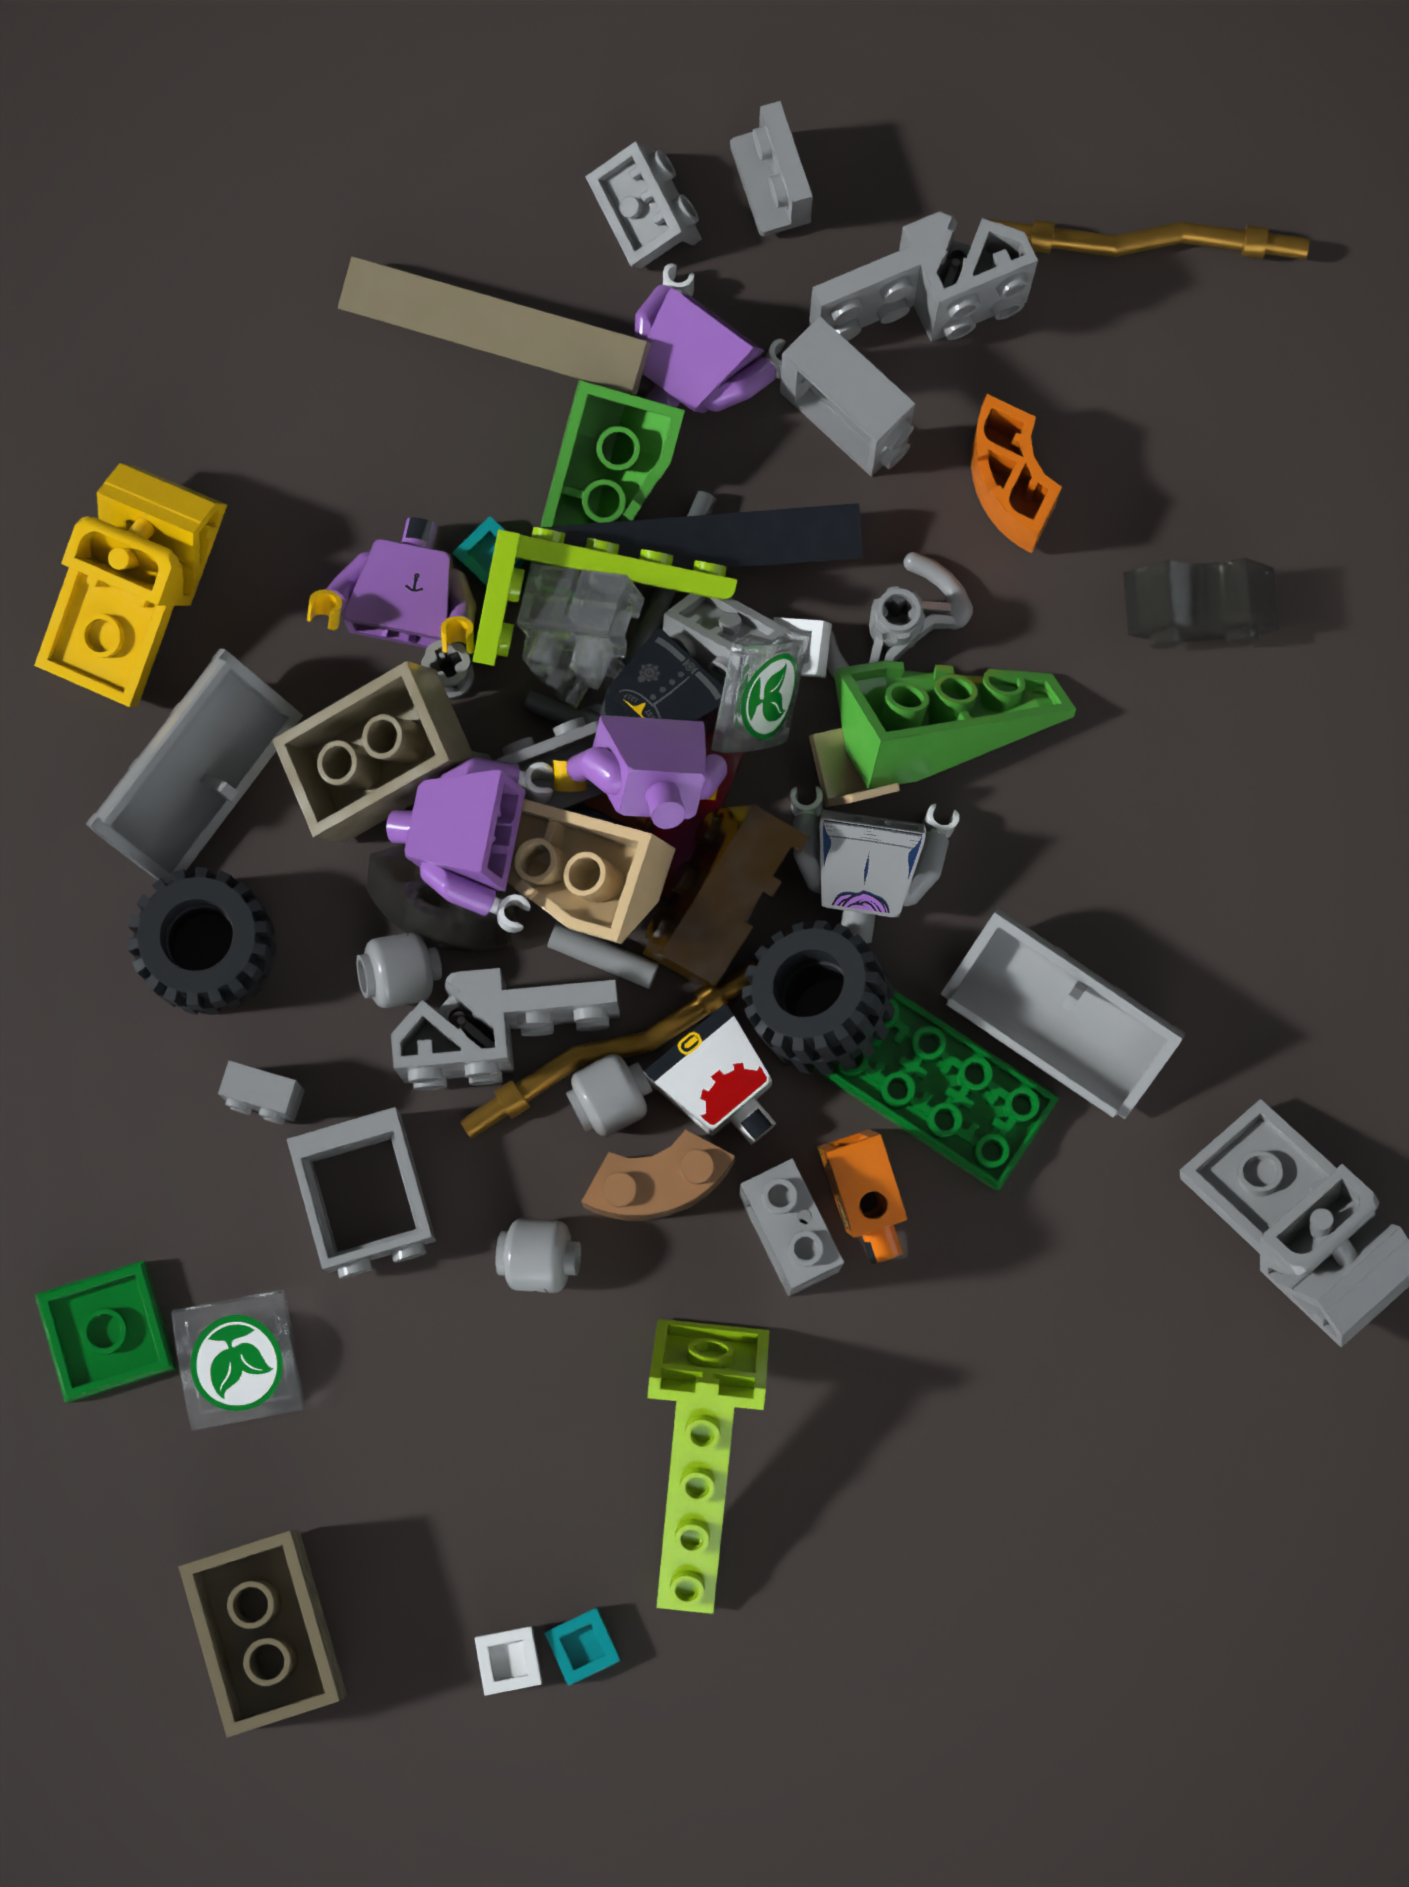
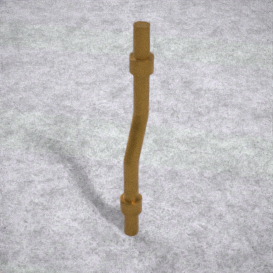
[991,219,1310,259]
[460,960,756,1139]

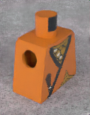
[817,1129,907,1264]

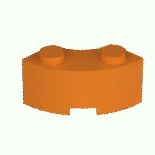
[971,394,1062,554]

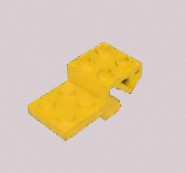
[34,463,227,707]

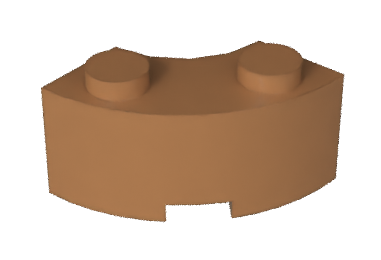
[581,1129,735,1221]

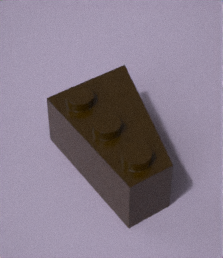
[642,804,810,986]

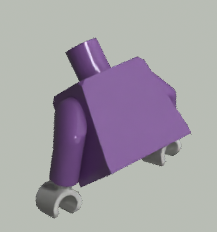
[634,263,786,413]
[386,757,554,933]

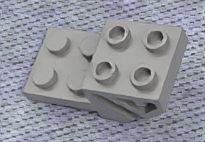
[809,211,1038,342]
[391,968,620,1091]
[1180,1099,1409,1348]

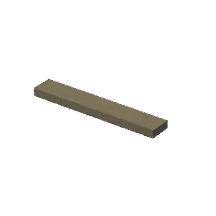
[337,256,652,396]

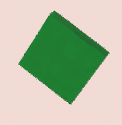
[35,1260,177,1403]

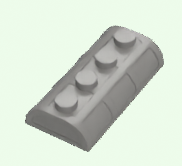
[86,648,303,884]
[941,907,1186,1119]

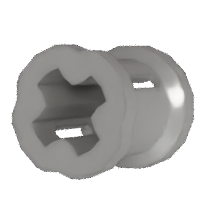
[421,640,475,700]

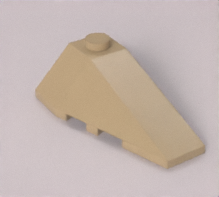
[507,799,675,944]

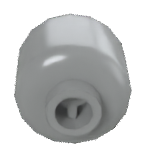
[356,932,442,1008]
[566,1054,653,1137]
[496,1218,581,1293]

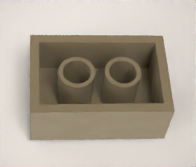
[272,661,474,843]
[178,1529,347,1738]

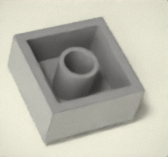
[218,1061,305,1125]

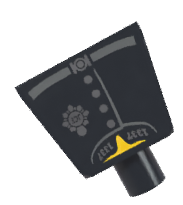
[605,628,733,736]

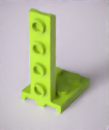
[472,527,737,666]
[647,1319,770,1614]

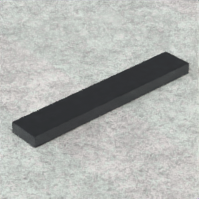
[537,503,863,583]

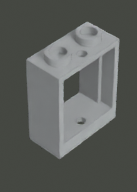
[779,316,915,477]
[287,1107,436,1279]
[739,1158,844,1297]

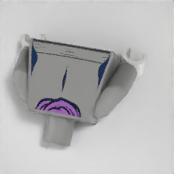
[790,786,960,943]

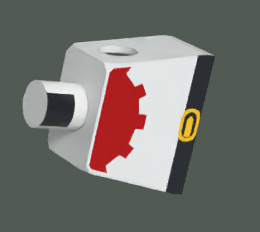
[644,1004,776,1145]

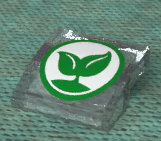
[711,632,809,753]
[172,1289,305,1431]

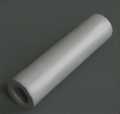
[547,922,659,989]

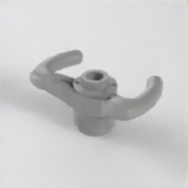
[827,552,973,678]

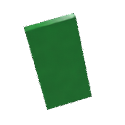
[813,989,1060,1192]

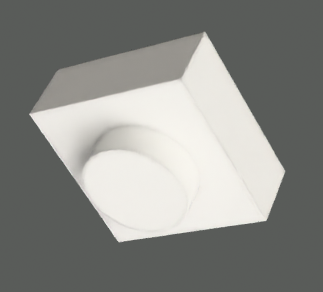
[774,617,832,678]
[475,1626,543,1696]

